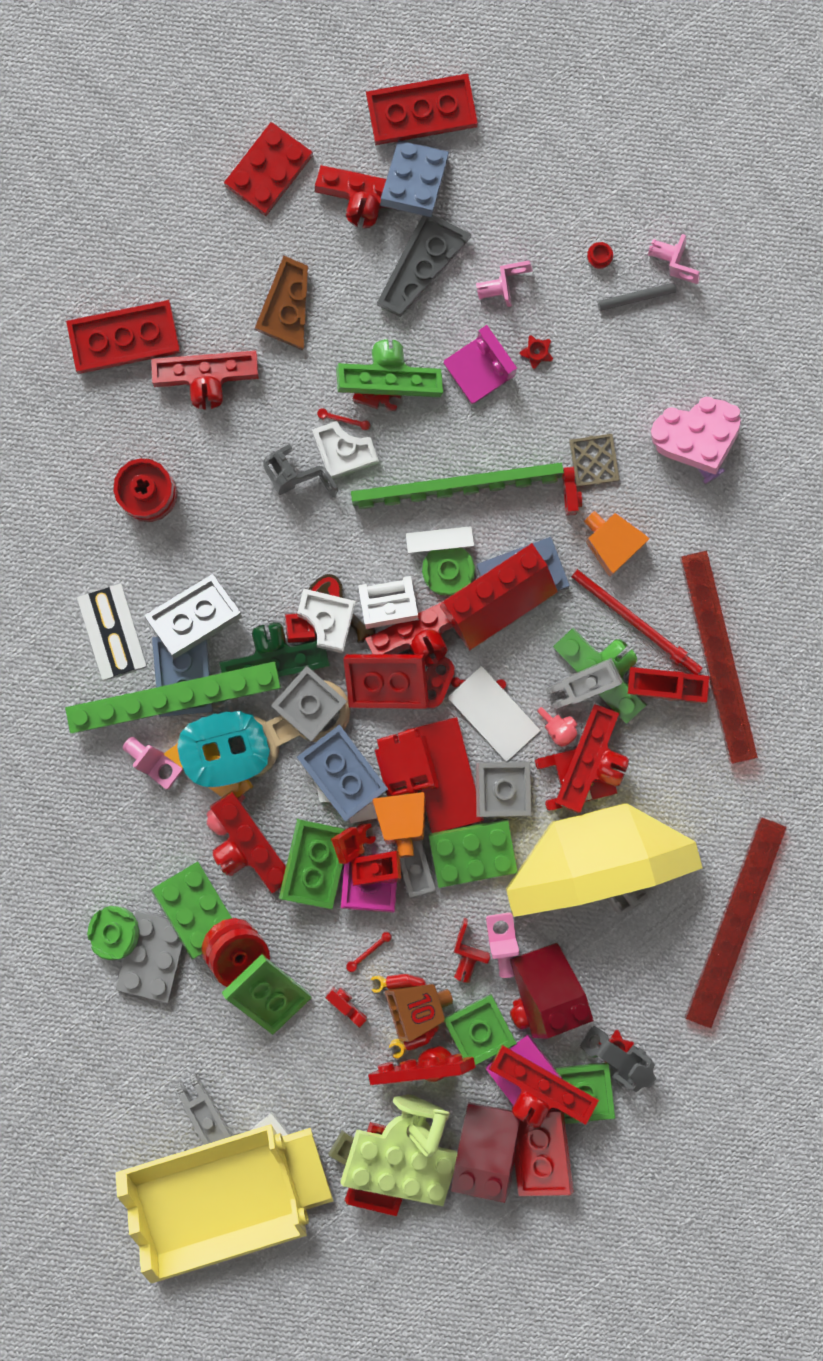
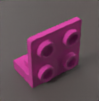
[443,325,517,404]

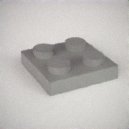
[271,666,347,742]
[476,762,531,817]

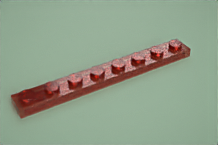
[680,551,758,764]
[684,817,787,1029]

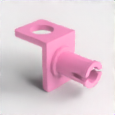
[648,234,700,284]
[476,261,533,307]
[123,737,183,790]
[486,913,519,978]

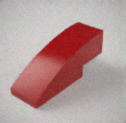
[627,667,709,704]

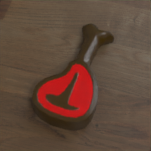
[308,574,376,643]

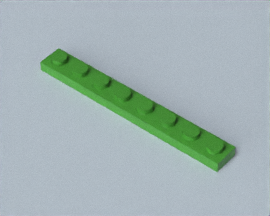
[351,462,564,509]
[65,662,281,734]

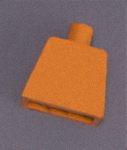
[583,511,649,577]
[373,792,426,858]

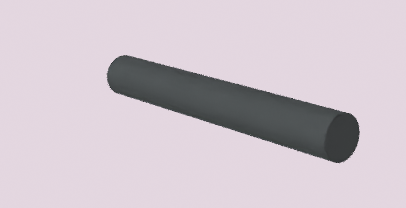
[597,282,676,311]

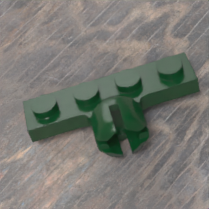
[219,623,330,677]

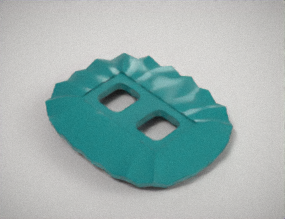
[177,711,270,787]

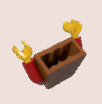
[370,974,453,1058]

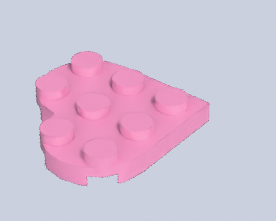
[651,397,741,475]

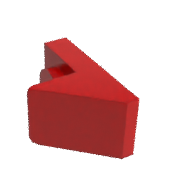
[351,851,401,886]

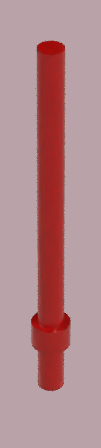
[571,569,703,675]

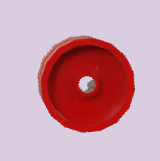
[113,458,177,522]
[202,918,270,987]

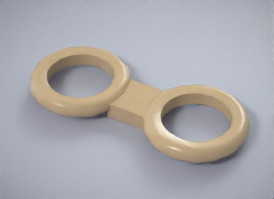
[228,680,351,779]

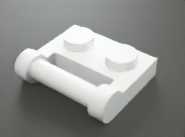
[358,576,419,629]

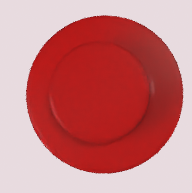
[587,242,613,269]

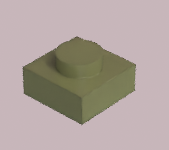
[328,1130,354,1166]

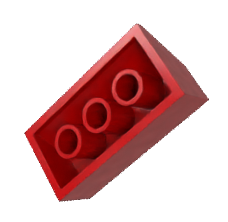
[440,543,558,651]

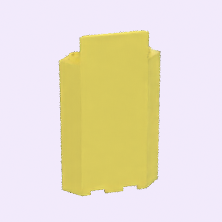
[116,1124,334,1284]

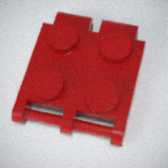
[374,728,439,797]

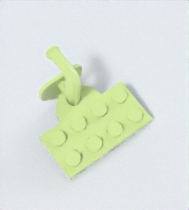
[341,1094,457,1206]

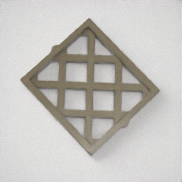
[569,434,620,487]

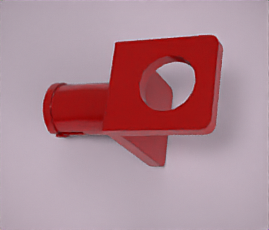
[454,918,490,983]

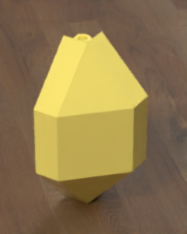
[506,803,703,917]

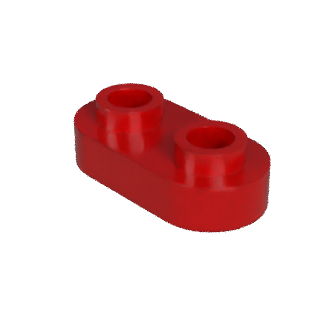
[426,657,455,708]

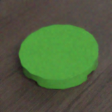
[422,547,475,597]
[87,906,139,960]

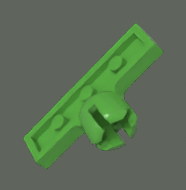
[336,339,443,397]
[553,627,647,724]

